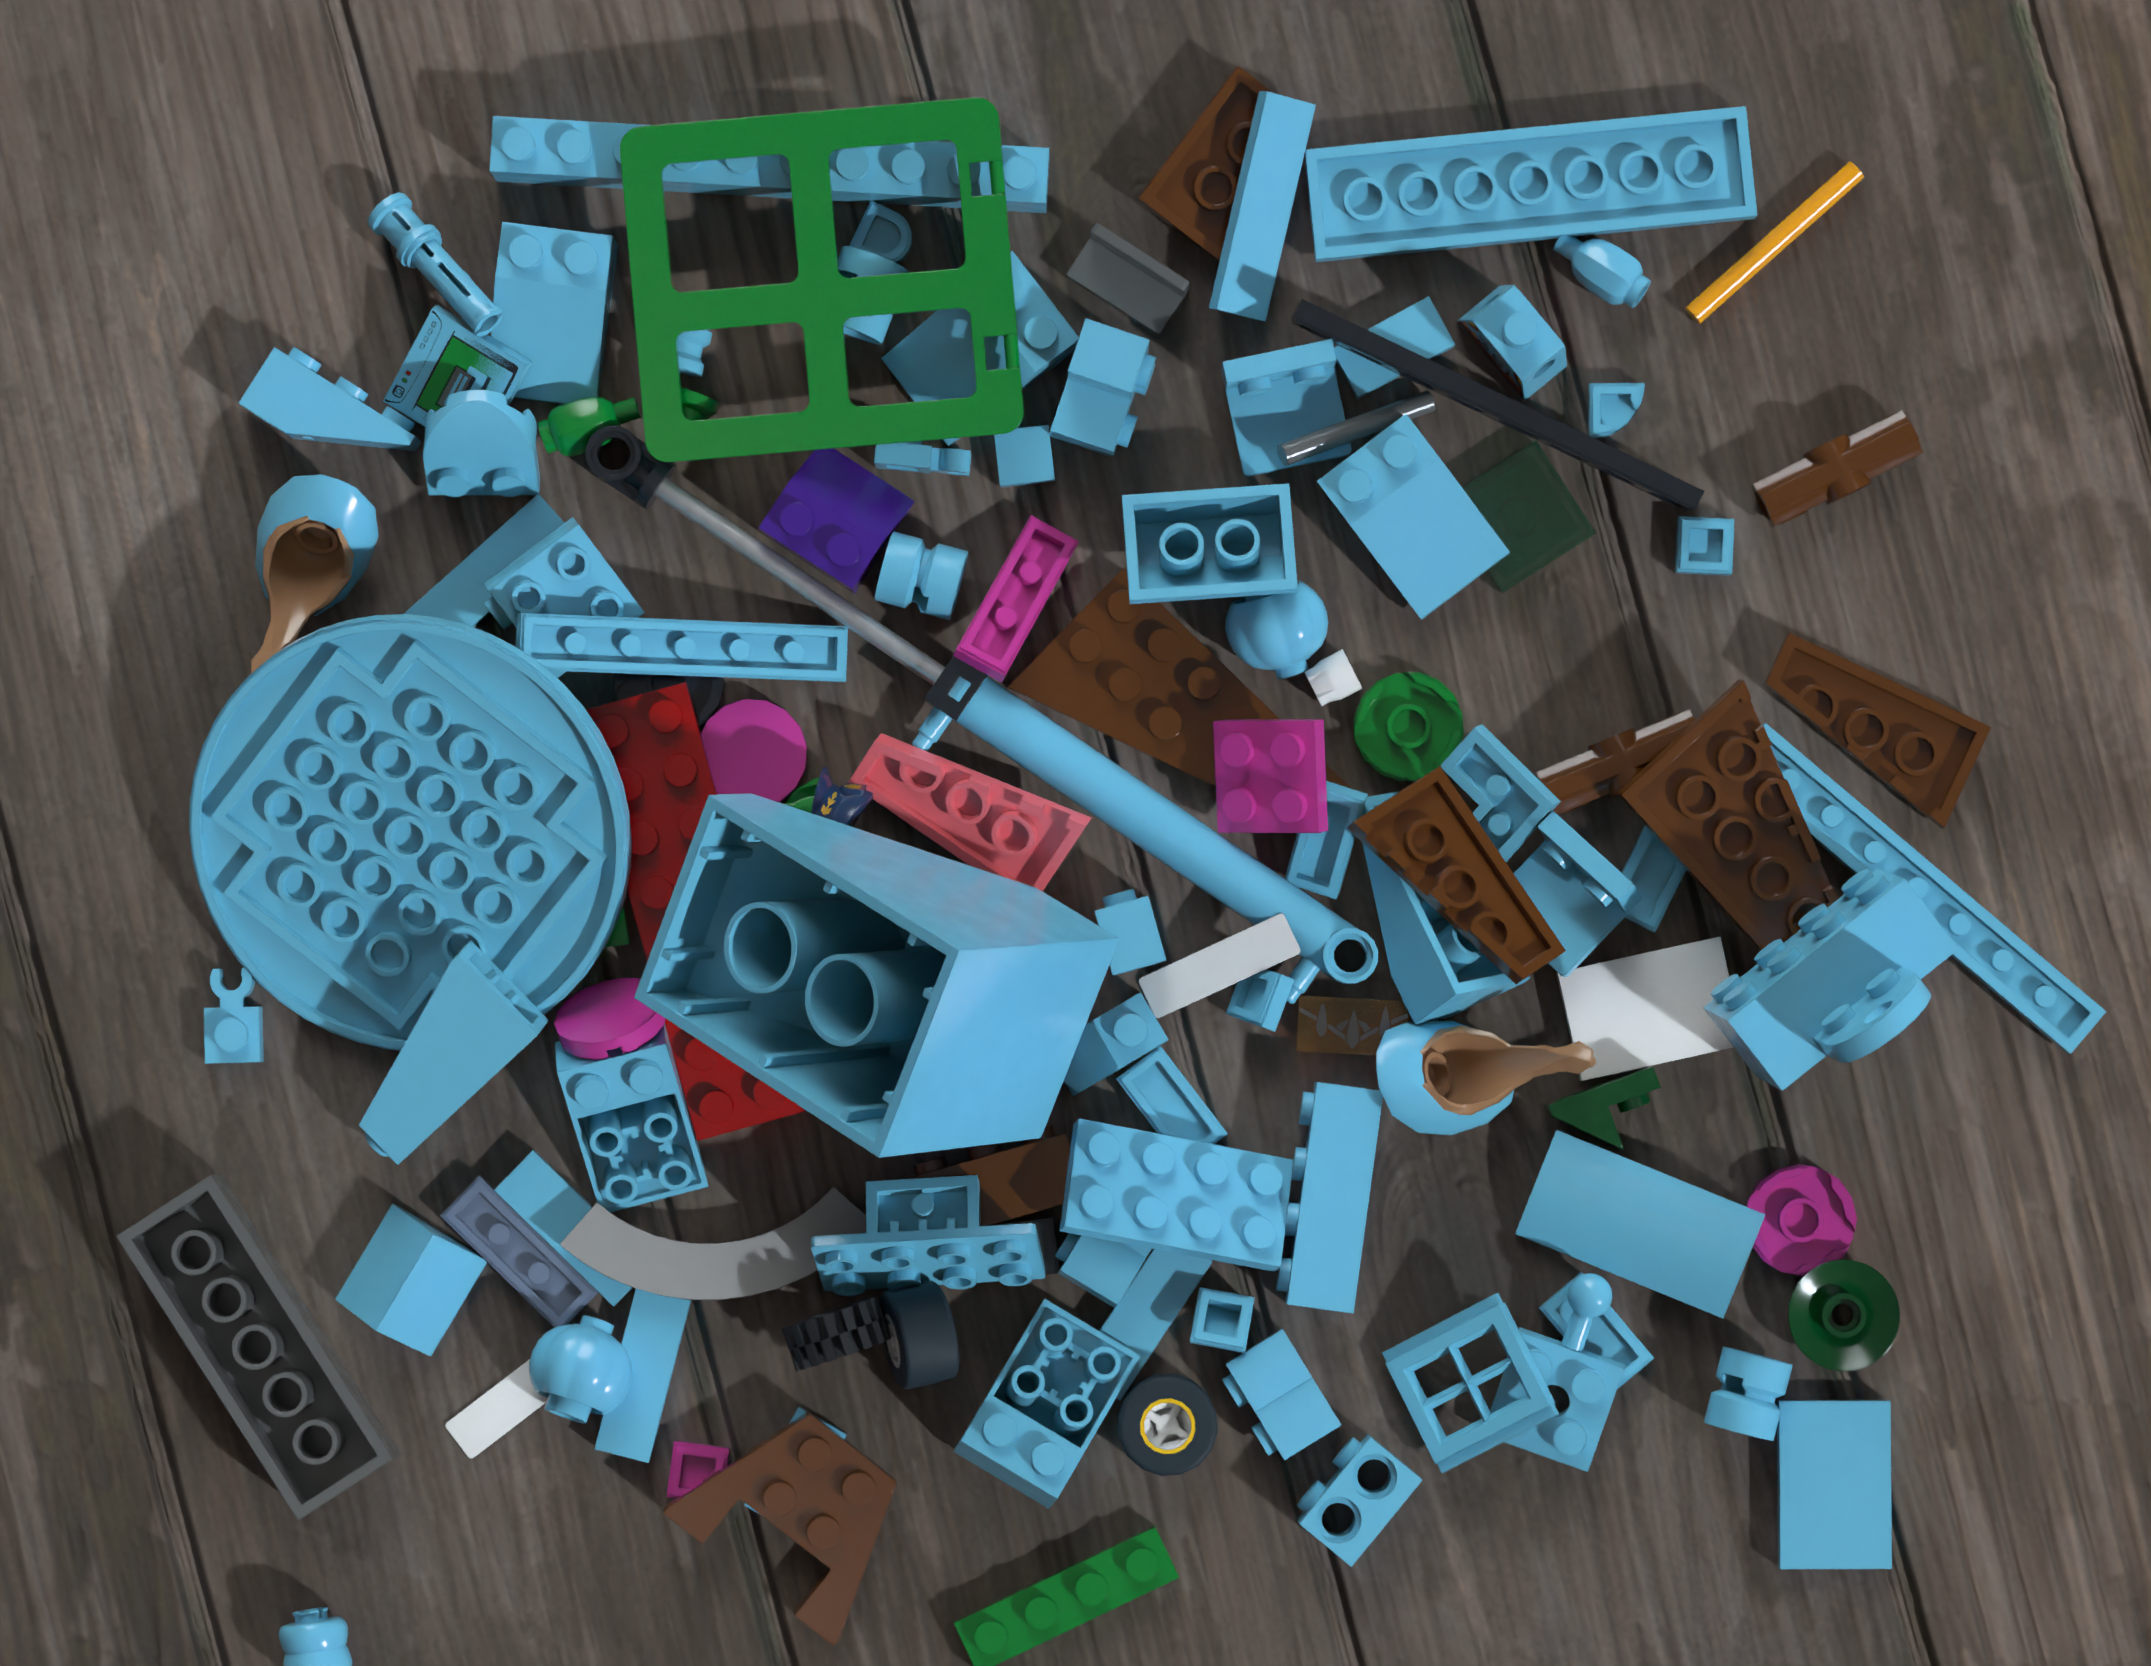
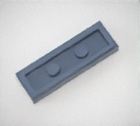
[440,1175,599,1328]

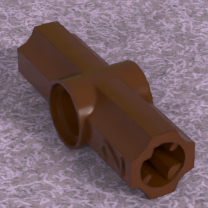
[1751,411,1923,528]
[1534,709,1696,815]

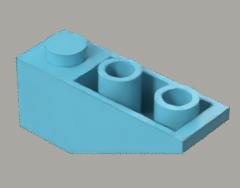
[239,347,421,451]

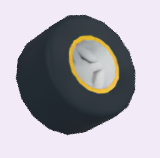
[880,1281,959,1389]
[1117,1373,1218,1476]

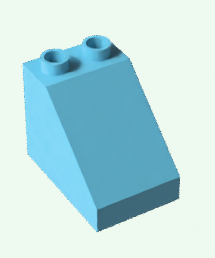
[634,793,1120,1158]

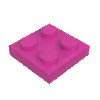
[1213,719,1328,833]

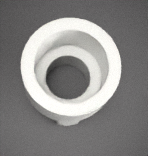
[1305,649,1363,706]

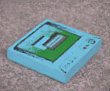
[383,305,532,426]

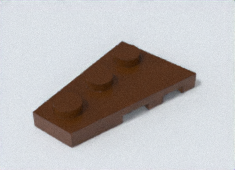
[1136,66,1273,264]

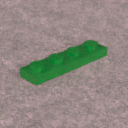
[954,1525,1179,1666]

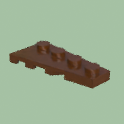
[1763,633,1991,829]

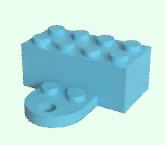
[1703,868,1959,1091]

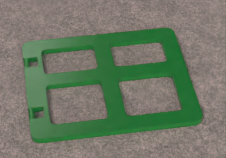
[620,97,1024,462]

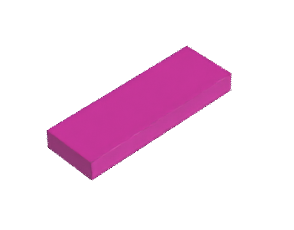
[953,515,1079,683]

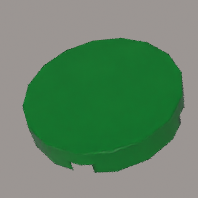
[1353,672,1464,782]

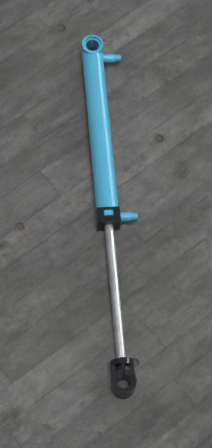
[586,426,1378,1004]

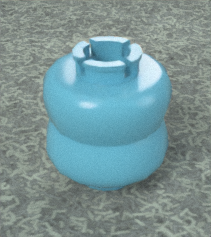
[278,1607,352,1666]

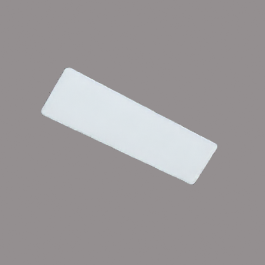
[1139,913,1301,1018]
[445,1359,548,1459]

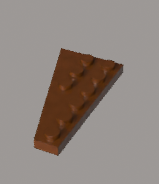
[1008,568,1352,789]
[1617,679,1839,951]

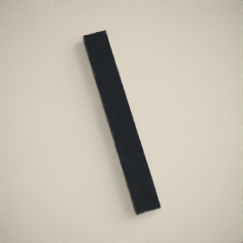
[1290,299,1704,511]

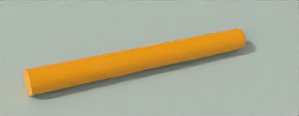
[1685,161,1864,324]

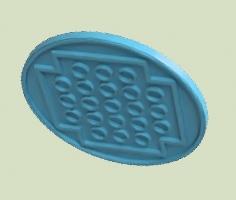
[189,614,632,1051]

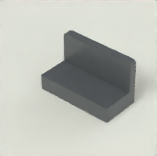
[1066,223,1190,337]

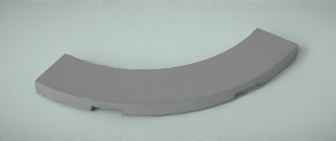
[560,1187,866,1300]

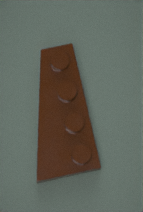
[1347,766,1566,984]

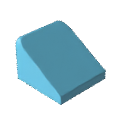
[1190,1287,1255,1353]

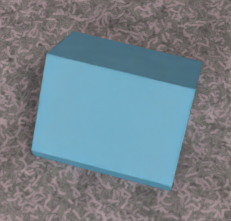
[335,1203,488,1356]

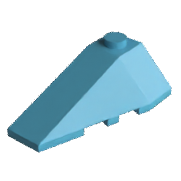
[1362,791,1530,1025]

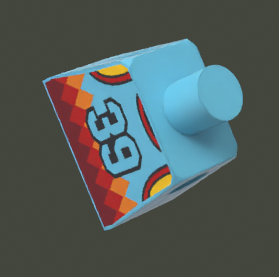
[1457,285,1567,401]

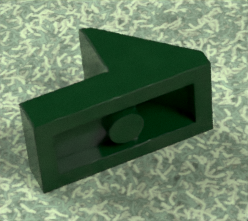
[1544,1066,1661,1149]

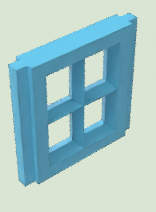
[1382,1293,1559,1473]

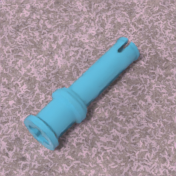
[368,193,503,337]

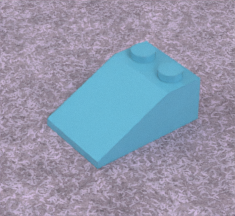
[491,222,618,404]
[881,251,1079,447]
[1317,414,1510,620]

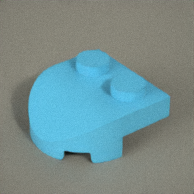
[423,390,540,497]

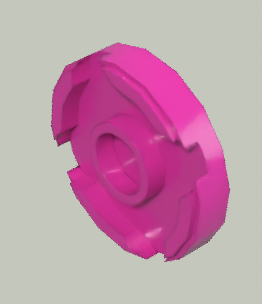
[701,699,807,803]
[554,977,666,1060]
[1746,1164,1857,1276]

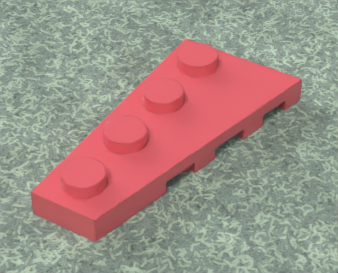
[848,733,1092,892]

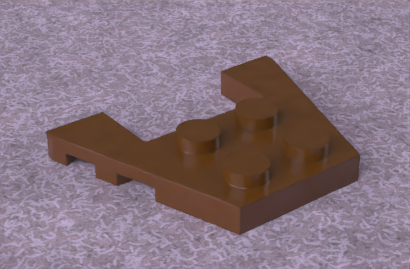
[663,1411,897,1646]

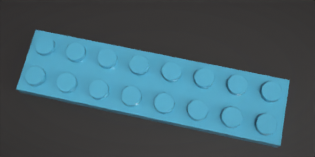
[1304,106,1757,262]

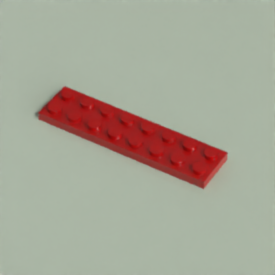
[586,682,805,1141]

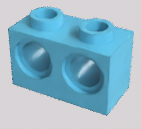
[1297,1434,1422,1567]

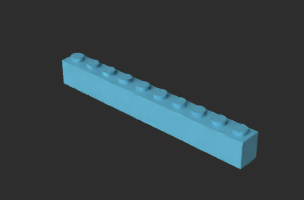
[490,116,1050,213]

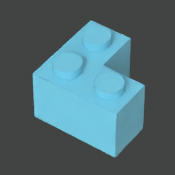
[1050,318,1156,458]

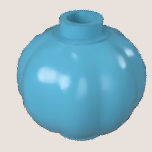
[1225,580,1329,679]
[529,1315,633,1424]

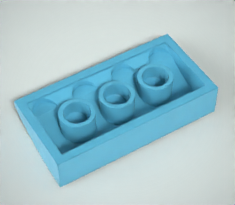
[1515,1130,1765,1318]

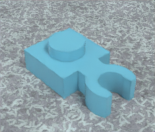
[874,441,972,476]
[204,968,264,1064]

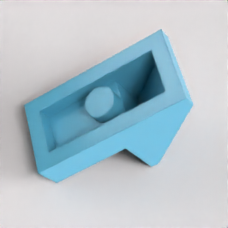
[1064,992,1169,1096]

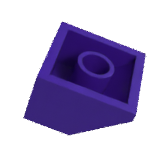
[759,448,915,594]

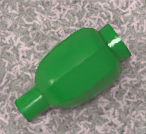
[538,396,641,457]

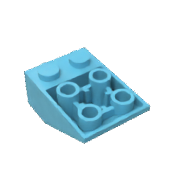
[555,1023,709,1212]
[953,1299,1140,1509]

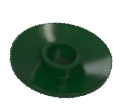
[1788,1259,1900,1372]

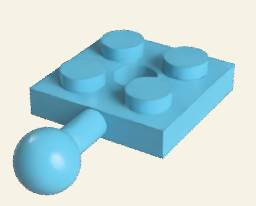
[1490,1273,1625,1472]

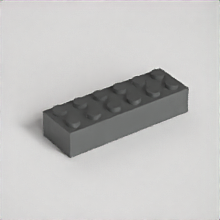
[116,1173,401,1520]

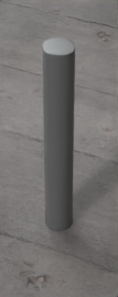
[1277,390,1436,466]

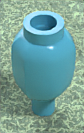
[1553,236,1651,308]

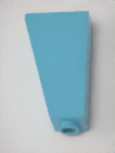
[359,940,549,1165]

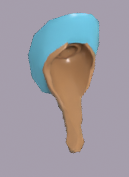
[251,474,379,674]
[1376,1021,1596,1135]

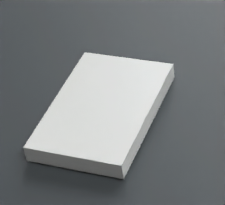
[1556,937,1734,1081]

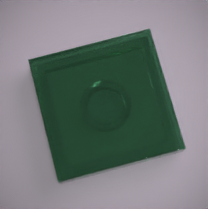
[1462,440,1596,594]

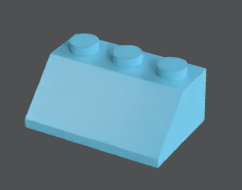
[1122,483,1298,604]

